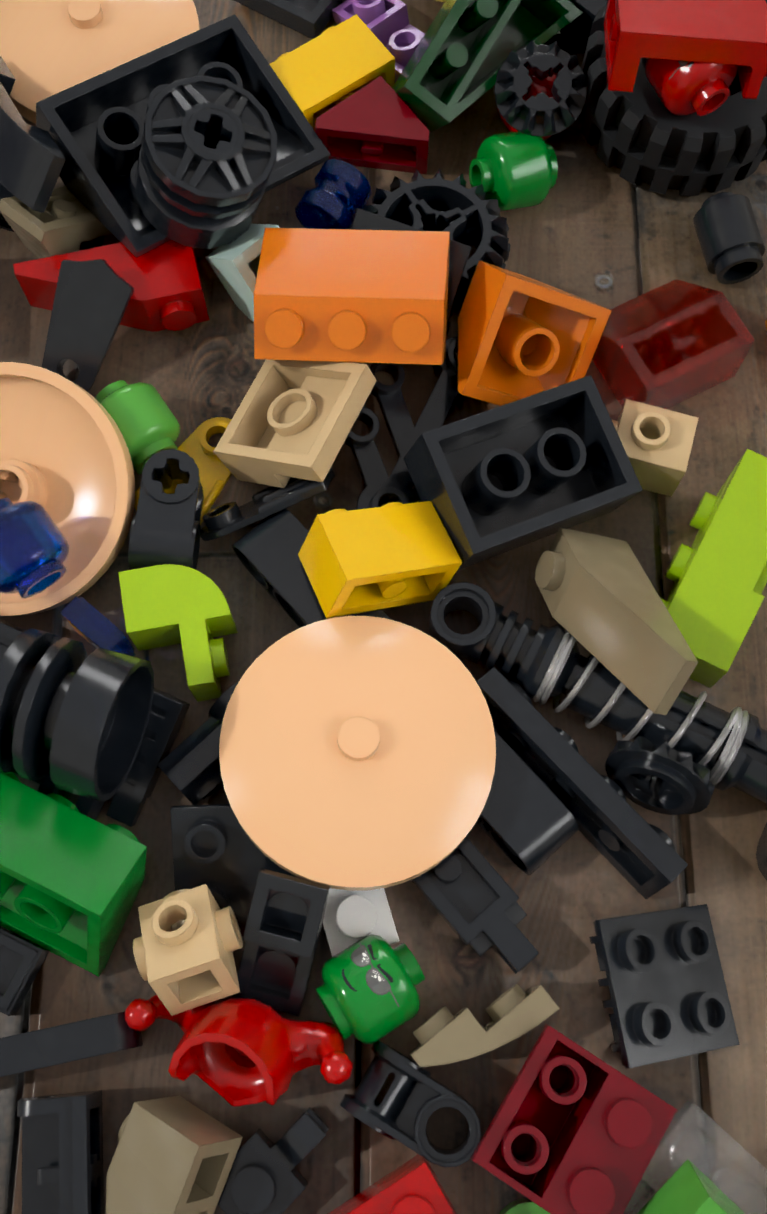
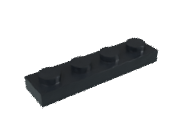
[477,667,688,899]

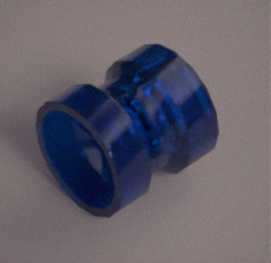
[295,159,371,229]

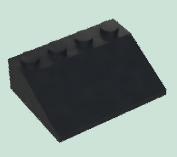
[36,14,330,258]

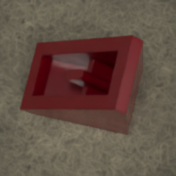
[315,76,430,175]

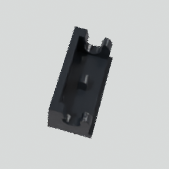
[17,1090,104,1214]

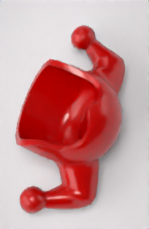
[125,994,353,1106]

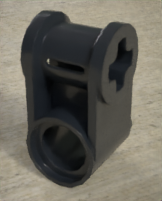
[128,449,204,570]
[339,1040,481,1167]

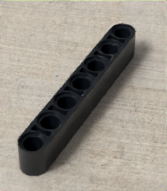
[232,508,579,875]

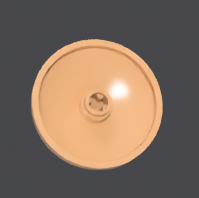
[0,0,200,124]
[0,362,135,616]
[219,616,496,891]

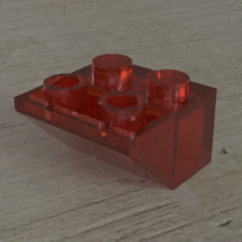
[592,279,755,409]

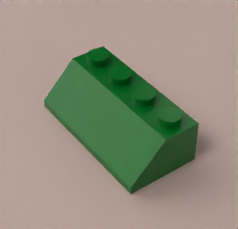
[0,772,147,977]

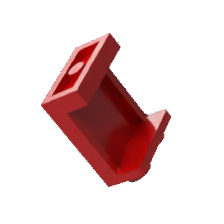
[604,0,767,100]

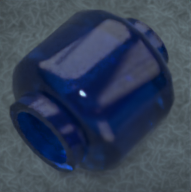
[0,498,69,598]

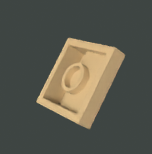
[213,360,377,488]

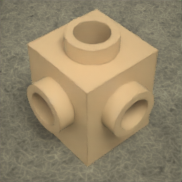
[133,884,243,1016]

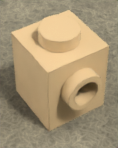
[611,399,699,497]

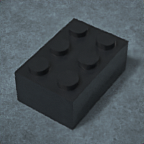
[403,375,643,571]

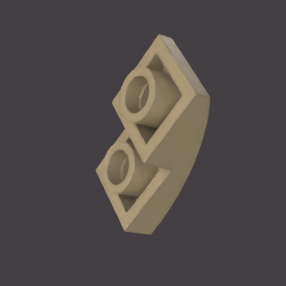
[409,983,560,1067]

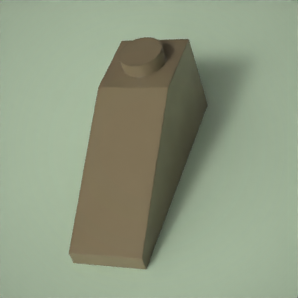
[534,527,698,715]
[106,1095,243,1214]

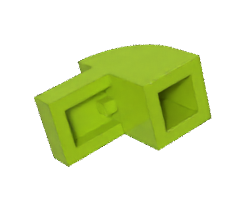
[118,564,238,702]

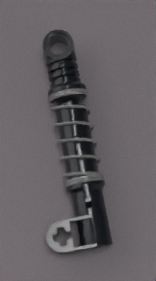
[429,582,767,880]

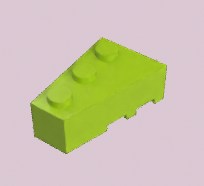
[661,449,767,688]

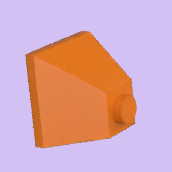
[458,260,612,406]

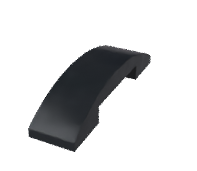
[0,56,66,213]

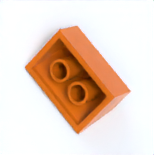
[254,228,450,365]

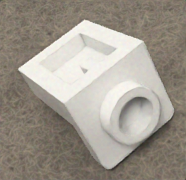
[323,888,399,957]

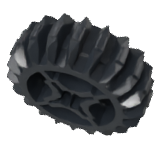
[363,168,510,322]

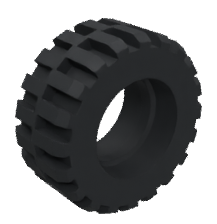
[579,0,767,196]

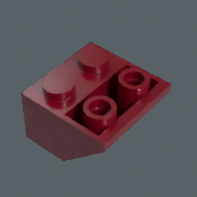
[471,1025,677,1214]

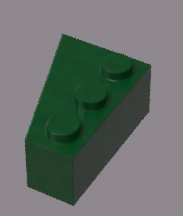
[392,0,583,133]

